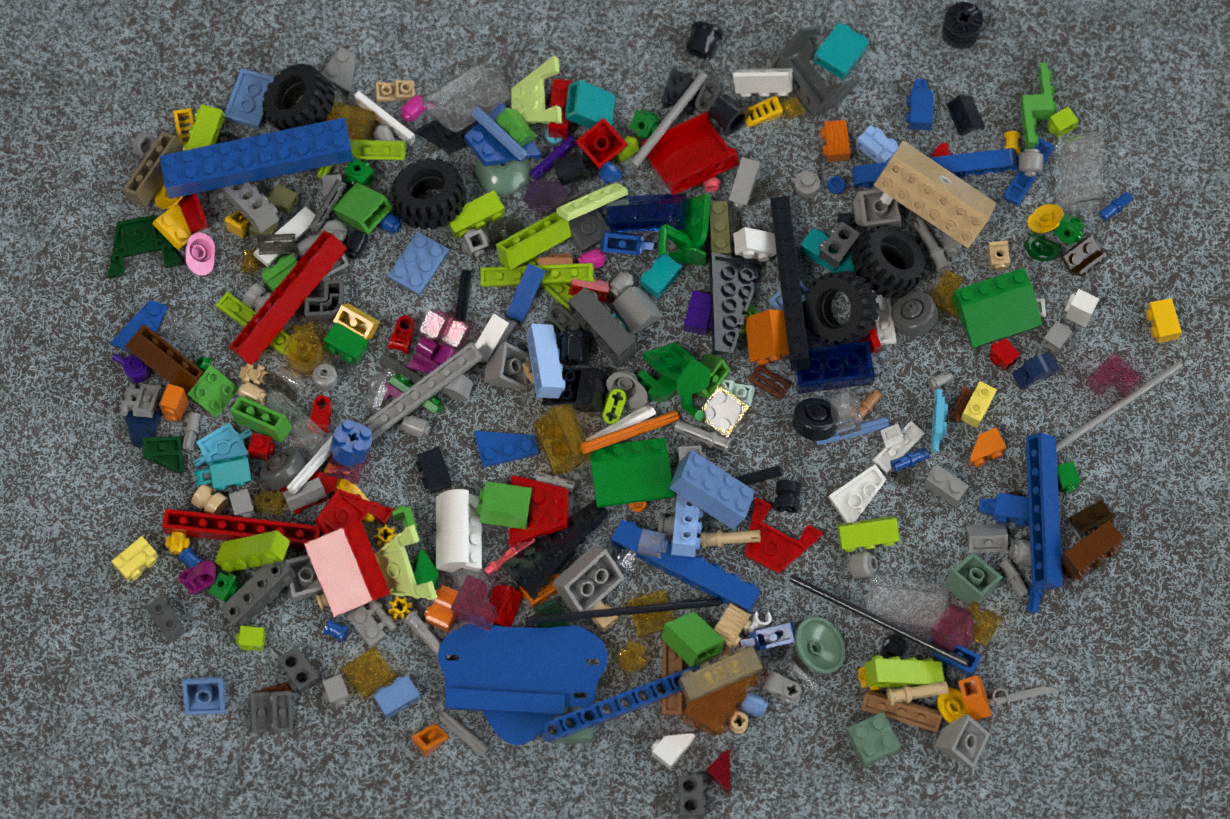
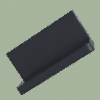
[946,95,985,136]

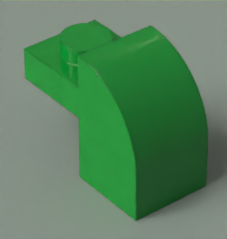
[637,369,677,402]

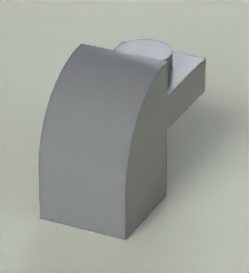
[438,375,473,400]

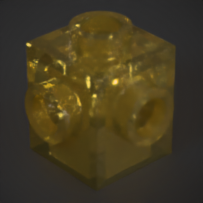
[617,639,647,673]

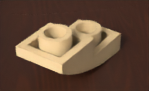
[375,80,415,102]

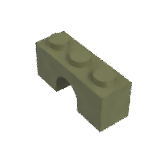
[248,184,298,243]
[709,201,731,255]

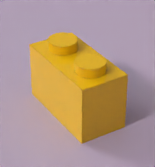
[1145,298,1182,343]
[333,303,380,340]

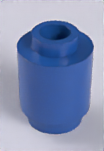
[377,212,402,234]

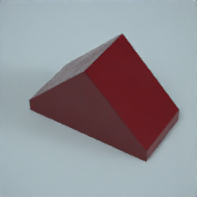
[706,750,730,793]

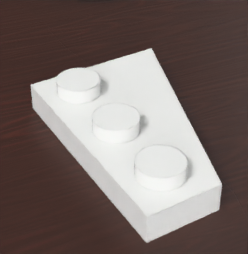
[828,464,886,523]

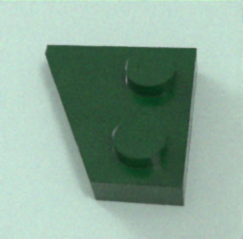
[141,436,184,474]

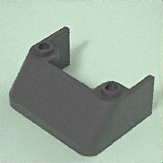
[772,26,860,117]

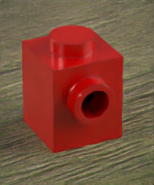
[989,338,1020,371]
[248,433,275,461]

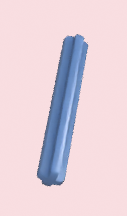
[471,107,527,161]
[816,417,889,445]

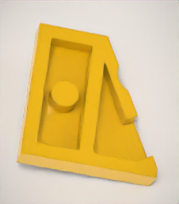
[152,203,192,251]

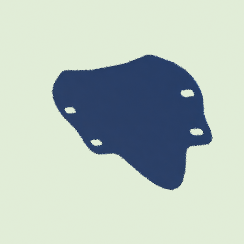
[438,622,608,746]

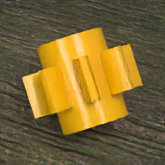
[374,524,398,547]
[165,532,190,555]
[388,596,412,621]

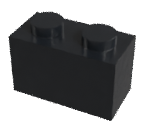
[415,447,452,494]

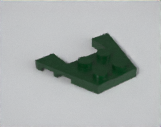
[108,215,182,279]

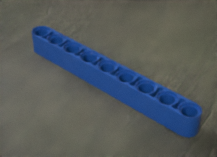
[851,149,1018,189]
[541,665,700,742]

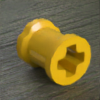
[1004,131,1021,154]

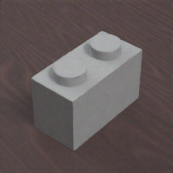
[924,465,969,507]

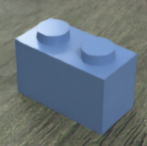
[373,675,421,719]

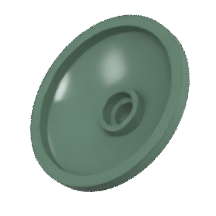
[475,158,531,195]
[795,617,845,674]

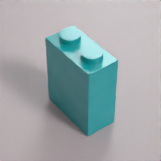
[813,22,870,81]
[565,80,615,129]

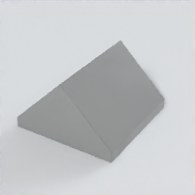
[611,286,664,334]

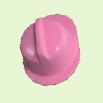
[185,233,215,276]

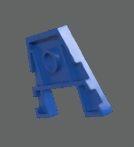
[464,102,541,166]

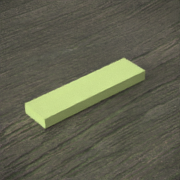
[556,182,628,221]

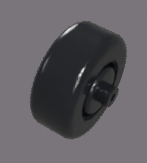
[792,398,840,441]

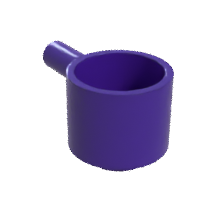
[112,353,151,383]

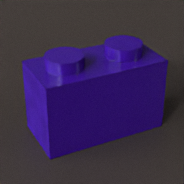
[683,290,711,335]

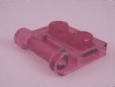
[325,453,371,484]

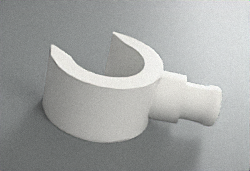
[748,611,772,632]

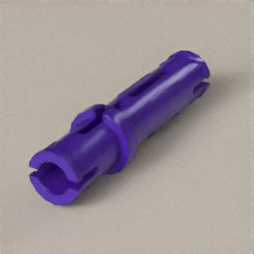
[529,136,577,182]

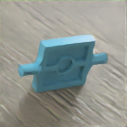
[931,389,948,453]
[192,422,252,469]

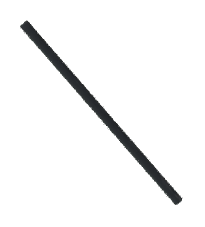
[789,574,970,667]
[525,598,720,625]

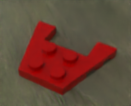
[509,475,569,547]
[315,489,394,535]
[745,497,823,575]

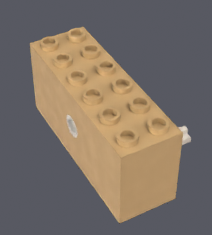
[874,141,996,248]

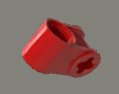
[388,316,415,355]
[309,395,332,434]

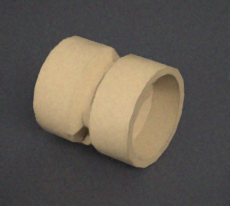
[191,484,229,515]

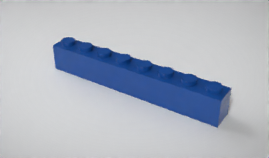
[1026,432,1063,591]
[611,519,760,614]

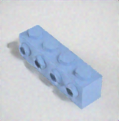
[526,323,565,398]
[671,494,703,557]

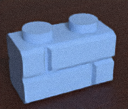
[855,125,898,163]

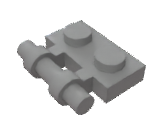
[120,384,161,418]
[347,600,397,648]

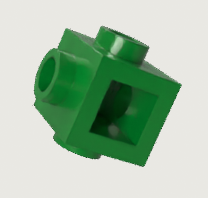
[628,109,661,139]
[344,158,375,187]
[1053,214,1086,245]
[208,572,243,602]

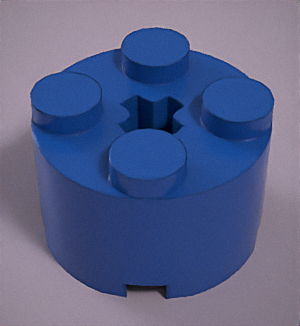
[330,419,372,466]

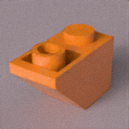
[968,427,1006,467]
[958,676,992,720]

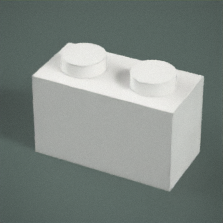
[733,227,777,262]
[1064,289,1099,327]

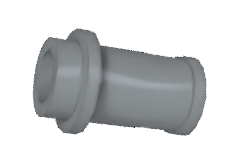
[928,370,954,390]

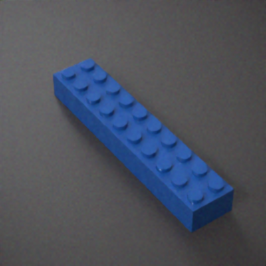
[160,117,354,199]

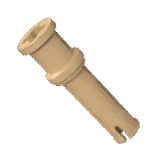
[701,530,761,549]
[887,681,948,706]

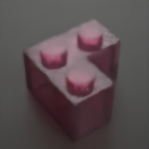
[419,309,472,349]
[1085,352,1142,396]
[450,575,498,631]
[931,603,975,652]

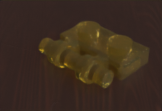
[959,601,1003,646]

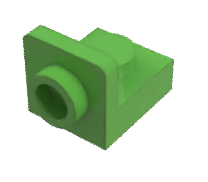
[392,506,418,532]

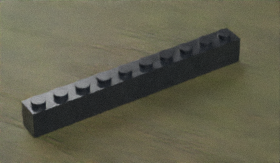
[770,196,810,371]

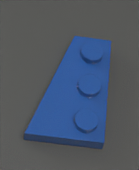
[110,300,168,352]
[474,431,539,468]

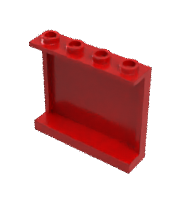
[641,112,739,196]

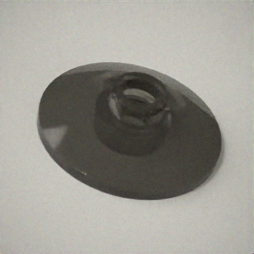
[489,216,523,251]

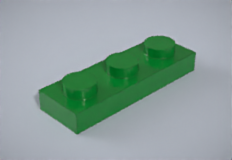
[388,374,445,414]

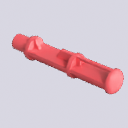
[483,538,536,575]

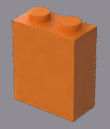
[744,309,789,366]

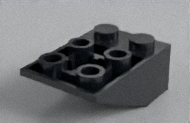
[542,368,609,412]

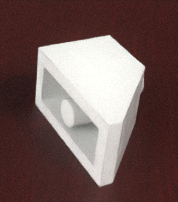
[651,733,696,770]

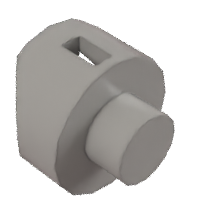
[133,132,158,158]
[794,171,820,199]

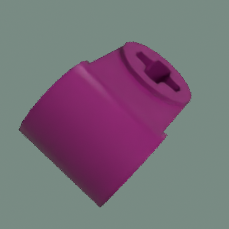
[178,561,216,595]

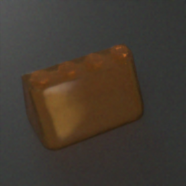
[679,649,759,737]

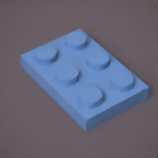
[224,68,274,129]
[387,231,450,296]

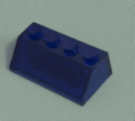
[606,193,687,232]

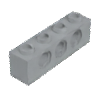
[221,182,279,233]

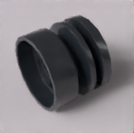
[942,1,983,49]

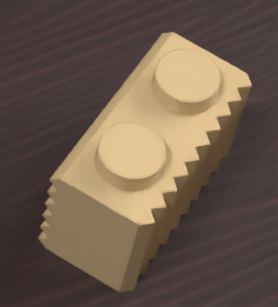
[714,603,752,651]

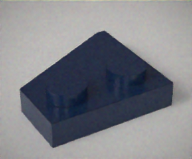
[125,410,161,448]

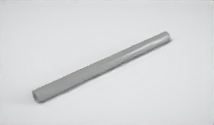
[629,72,708,169]

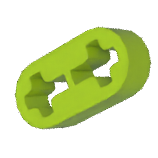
[602,388,626,424]

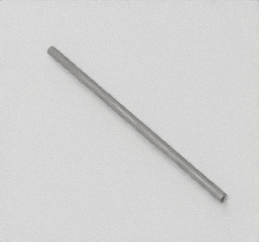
[1056,361,1183,453]

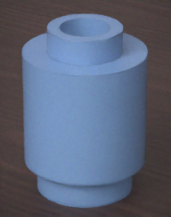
[738,692,769,717]

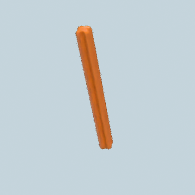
[579,410,680,454]

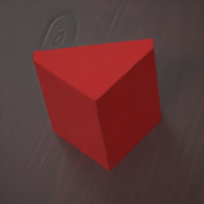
[575,118,628,169]

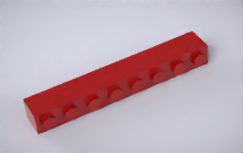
[228,231,347,366]
[162,509,322,550]

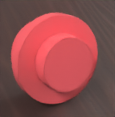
[702,176,721,192]

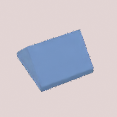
[182,677,225,715]

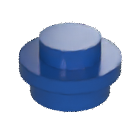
[827,176,846,194]

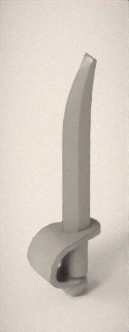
[988,686,1060,707]

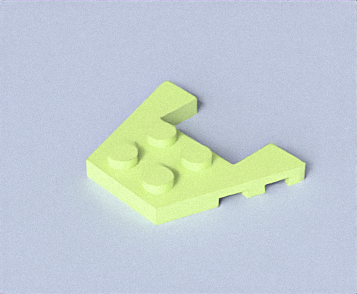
[511,56,562,124]
[375,524,438,600]

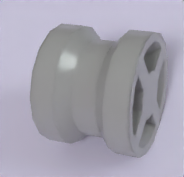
[658,515,675,535]

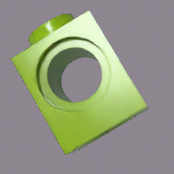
[1047,107,1078,138]
[236,626,266,651]

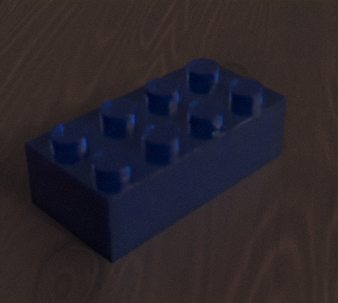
[794,341,875,394]

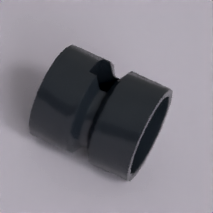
[774,480,801,513]
[880,634,907,660]

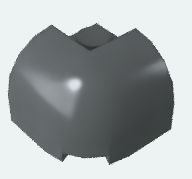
[305,280,344,321]

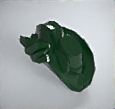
[1023,232,1061,262]

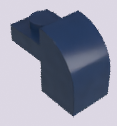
[1012,353,1060,390]

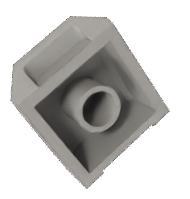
[853,189,902,228]
[286,555,323,602]

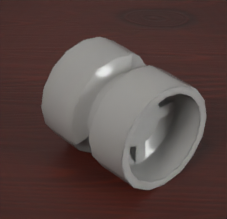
[243,283,272,313]

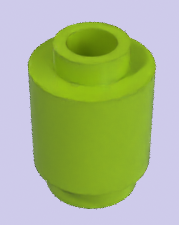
[615,136,640,163]

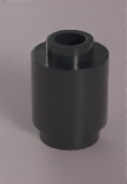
[345,230,368,259]

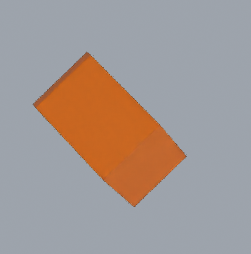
[412,723,449,757]

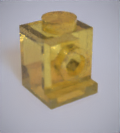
[254,490,285,516]

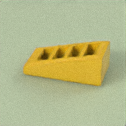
[746,96,783,128]
[173,108,194,146]

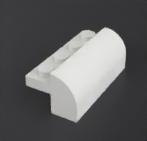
[436,489,482,573]

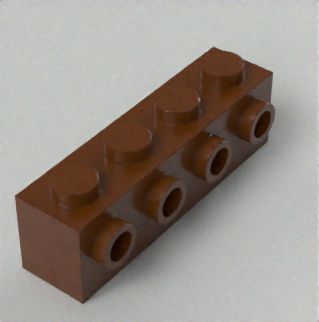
[125,323,204,393]

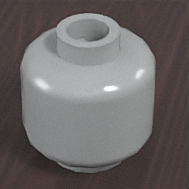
[1019,149,1044,177]
[312,364,338,391]
[1009,539,1031,566]
[847,552,878,579]

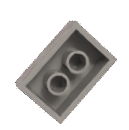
[552,545,625,612]

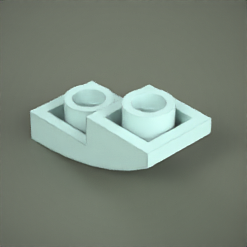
[711,379,755,406]

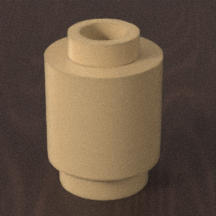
[238,382,268,405]

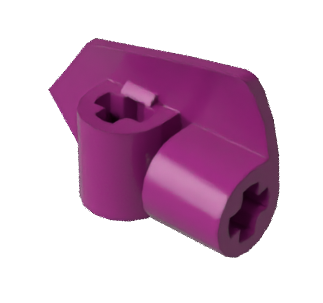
[406,336,457,373]

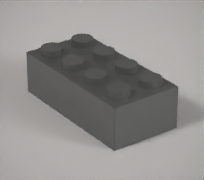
[568,286,636,368]

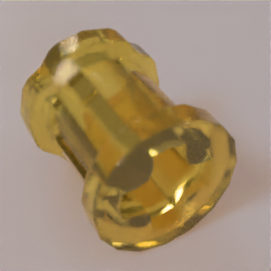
[240,249,257,273]
[293,321,317,342]

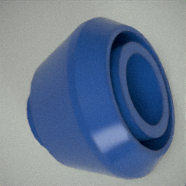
[599,161,623,184]

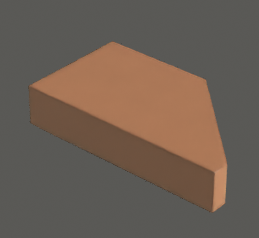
[538,253,573,265]

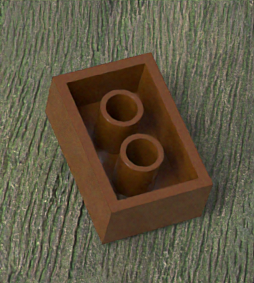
[1061,520,1124,582]

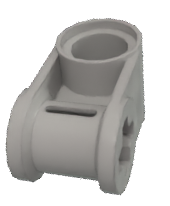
[762,671,801,704]

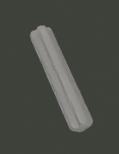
[439,711,488,756]

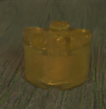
[284,331,324,376]

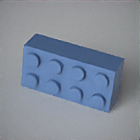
[669,450,755,529]

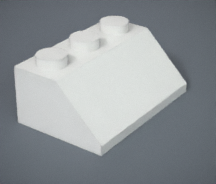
[733,68,793,96]

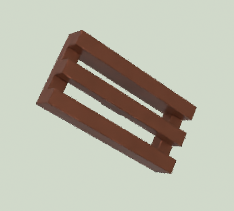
[748,366,791,400]

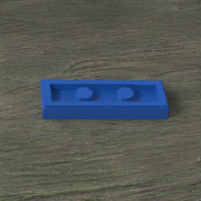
[506,263,546,323]

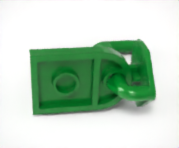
[657,194,711,265]
[643,342,710,421]

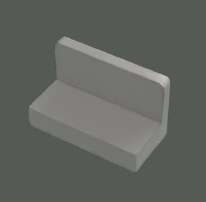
[283,477,327,512]
[966,524,1008,553]

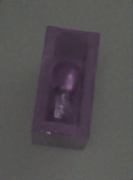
[523,181,569,212]

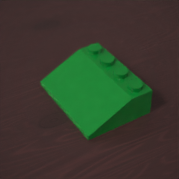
[951,268,1043,349]
[589,438,674,508]

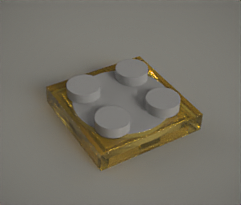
[701,384,750,438]

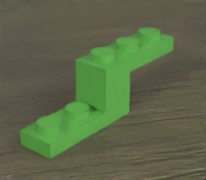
[1020,63,1056,149]

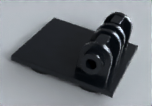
[662,68,702,116]

